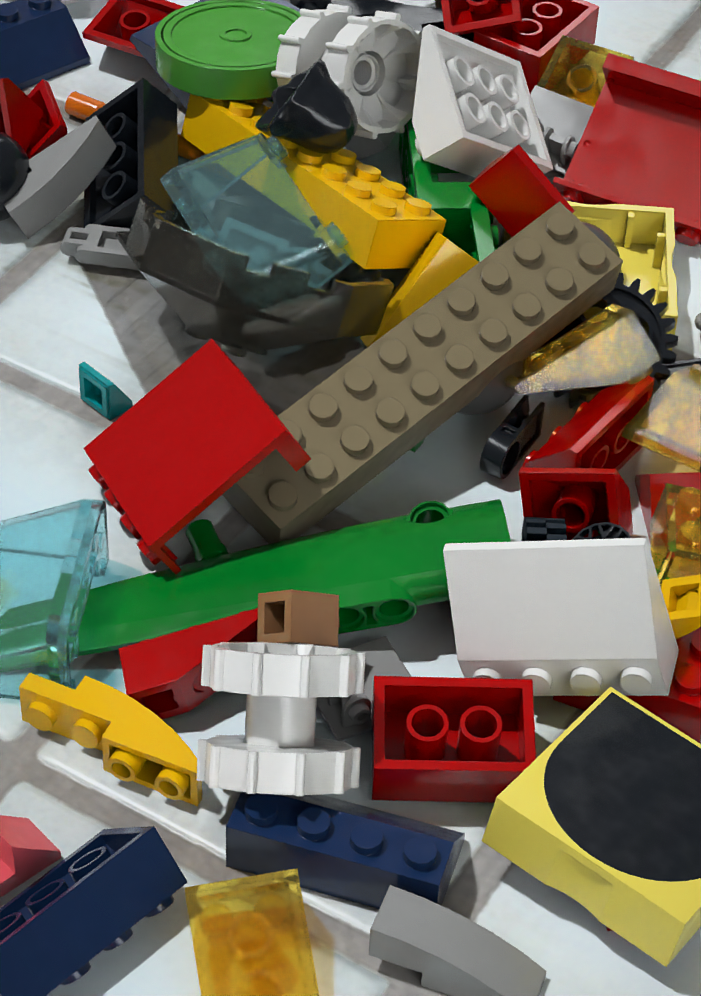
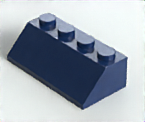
[0,0,90,90]
[226,792,465,909]
[0,826,187,996]

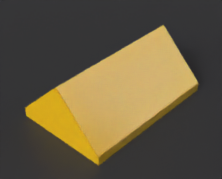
[360,231,479,347]

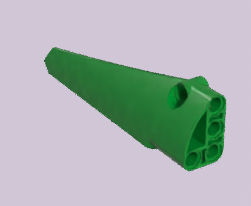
[0,499,511,669]

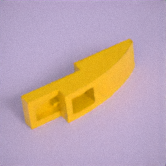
[19,672,202,806]

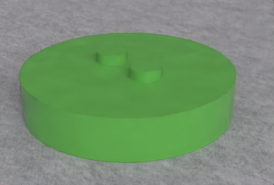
[155,0,301,100]

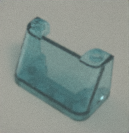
[160,133,353,311]
[0,498,109,700]

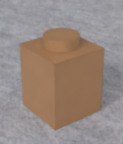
[257,589,339,647]

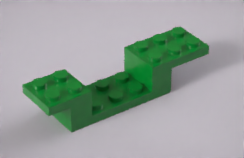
[398,118,499,262]

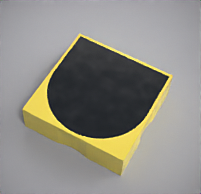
[482,687,701,967]

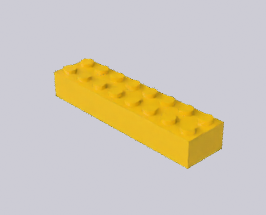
[181,94,447,269]

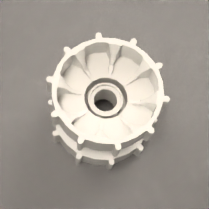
[271,4,422,139]
[196,642,365,796]

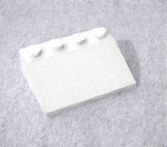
[412,24,553,177]
[443,538,679,696]

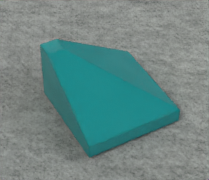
[79,362,133,420]

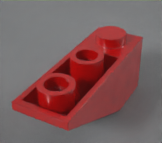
[119,608,258,720]

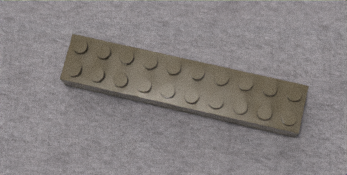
[222,201,623,544]

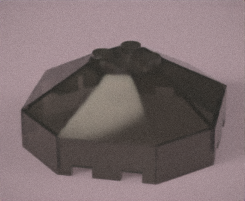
[115,198,394,357]

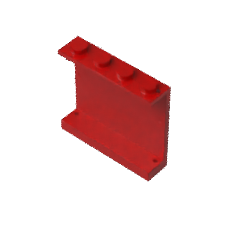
[552,53,701,246]
[83,339,311,574]

